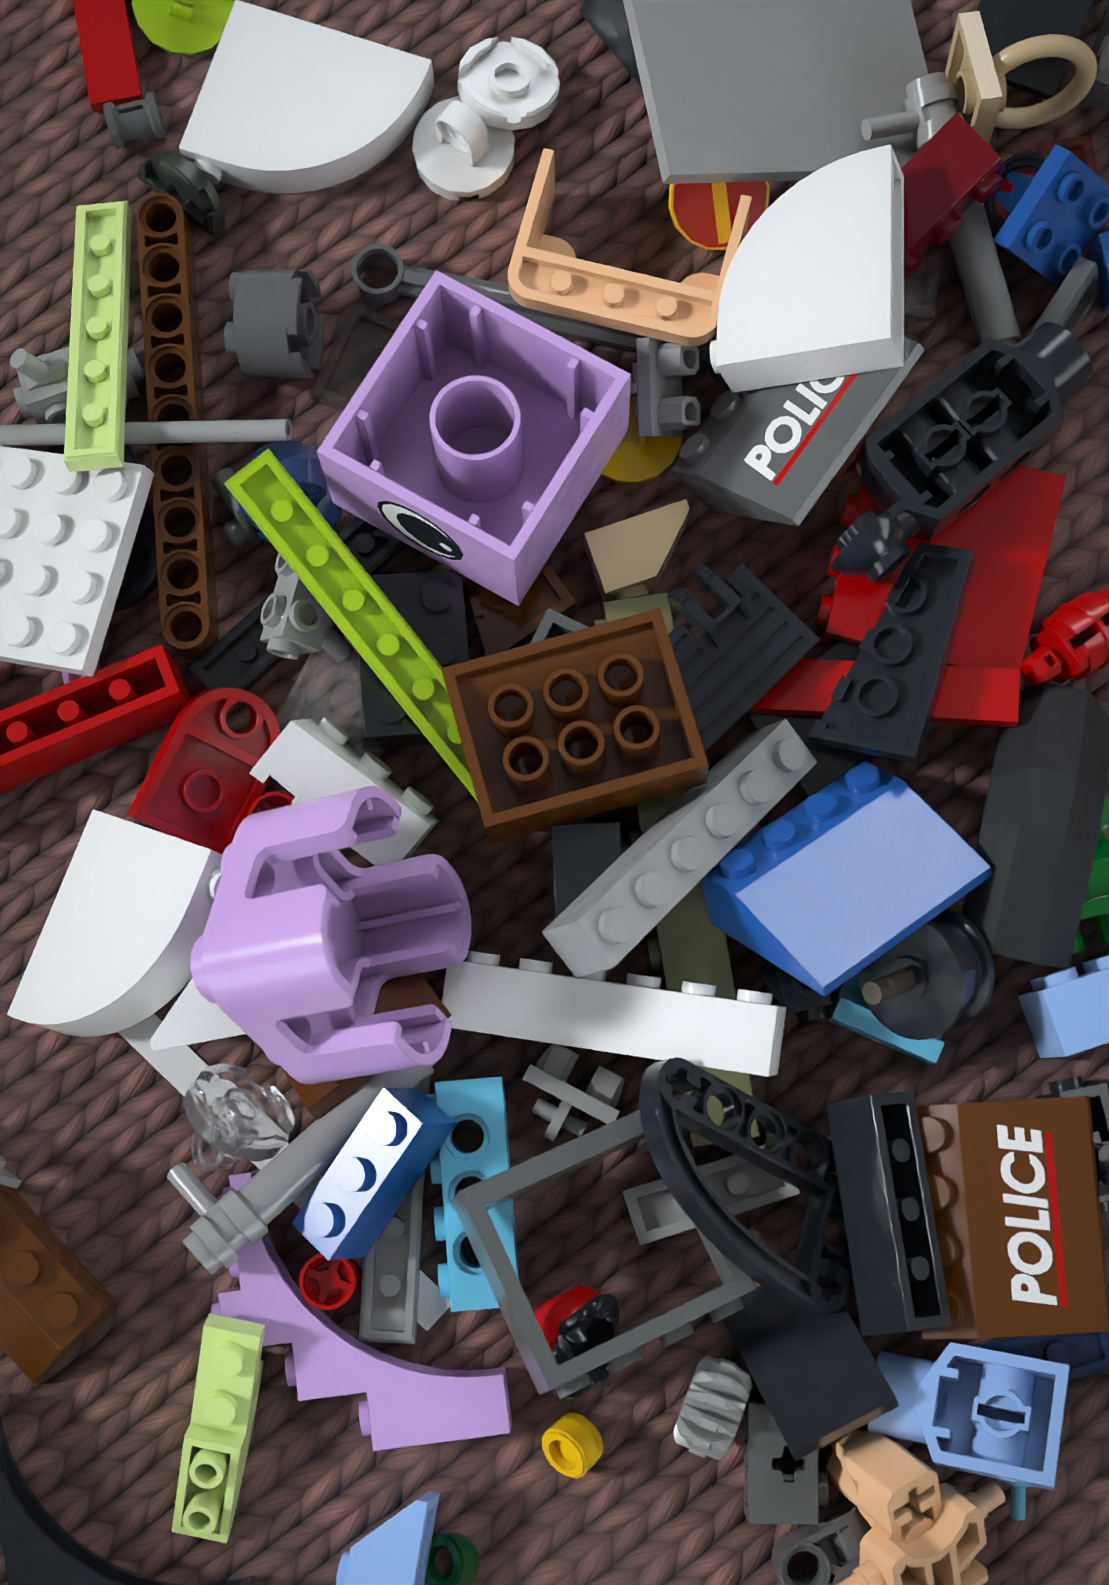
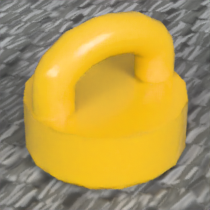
[542,1412,604,1478]

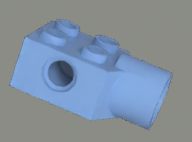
[868,1342,1069,1491]

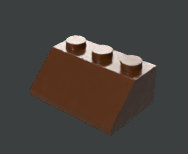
[0,1184,118,1384]

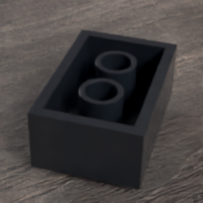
[356,570,469,749]

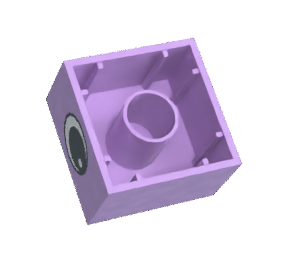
[317,270,631,606]

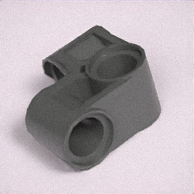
[771,1500,872,1585]

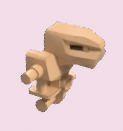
[826,1430,1005,1585]

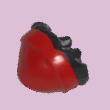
[534,1285,620,1401]

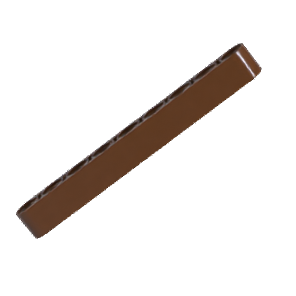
[136,193,219,660]

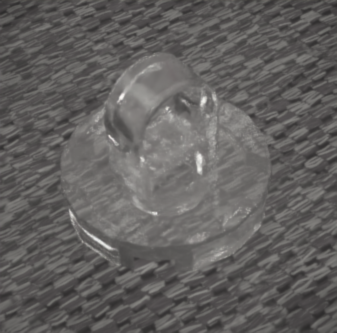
[184,1063,295,1172]

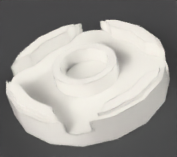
[457,37,560,130]

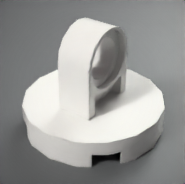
[412,96,515,201]

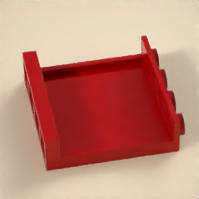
[814,444,1066,669]

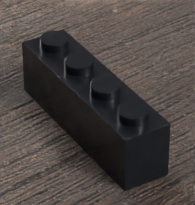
[826,1091,952,1336]

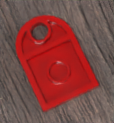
[127,687,281,855]

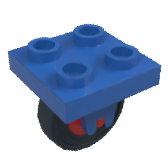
[983,144,1109,288]

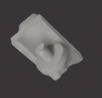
[630,337,701,438]
[523,1044,625,1142]

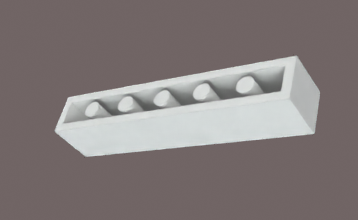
[442,951,786,1077]

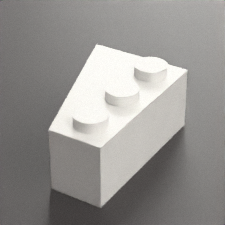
[249,717,439,866]

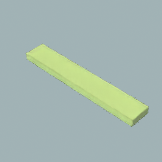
[64,201,132,472]

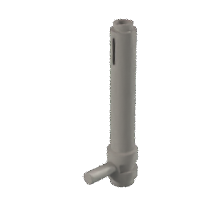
[861,72,1021,347]
[167,1060,439,1275]

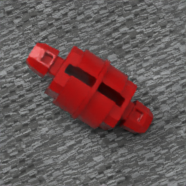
[1020,588,1109,685]

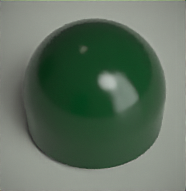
[425,1532,480,1585]

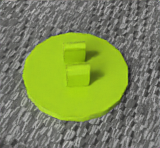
[132,0,234,56]

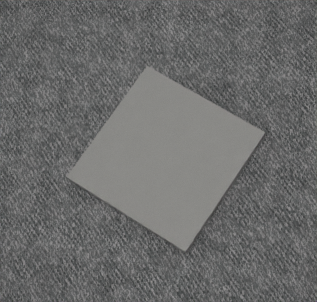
[623,0,928,184]

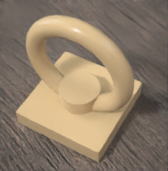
[945,11,1097,145]

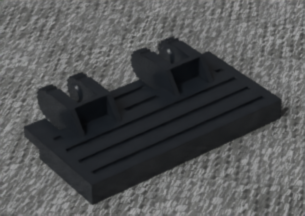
[667,563,820,754]

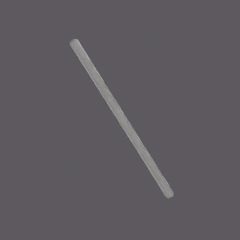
[0,419,293,446]

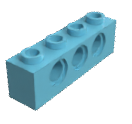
[426,1077,520,1312]

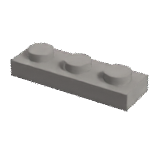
[623,1145,800,1246]

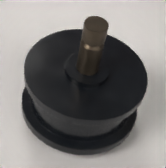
[857,908,994,1040]

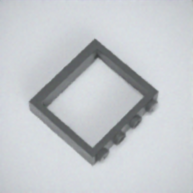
[452,1110,756,1399]

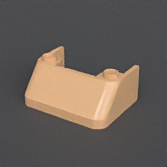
[508,148,752,347]

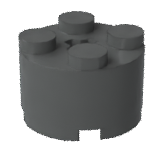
[224,270,325,378]

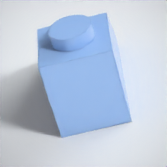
[336,1491,440,1585]

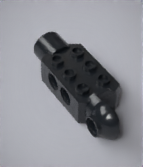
[830,322,1094,584]

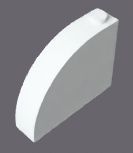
[179,0,435,193]
[710,145,904,393]
[7,809,222,1037]

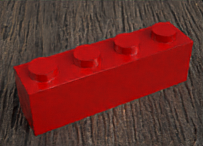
[0,644,191,794]

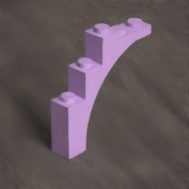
[211,1171,512,1451]

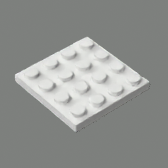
[0,446,154,677]

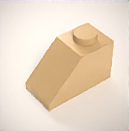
[584,499,690,602]

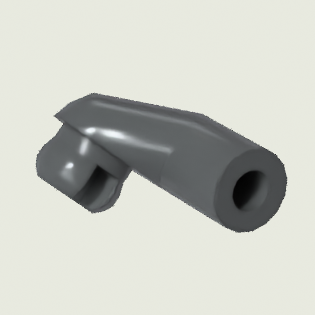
[211,468,260,549]

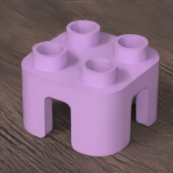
[190,786,472,1085]

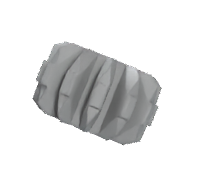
[673,1355,752,1460]

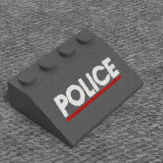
[670,337,925,526]

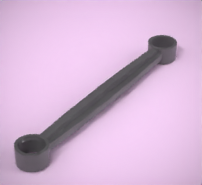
[351,244,728,386]

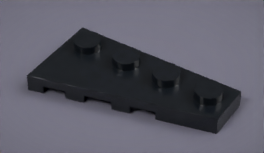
[808,542,976,764]

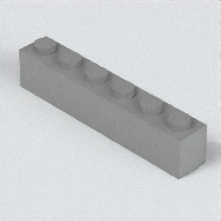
[542,719,817,978]

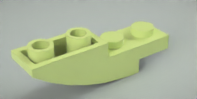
[171,1313,265,1543]

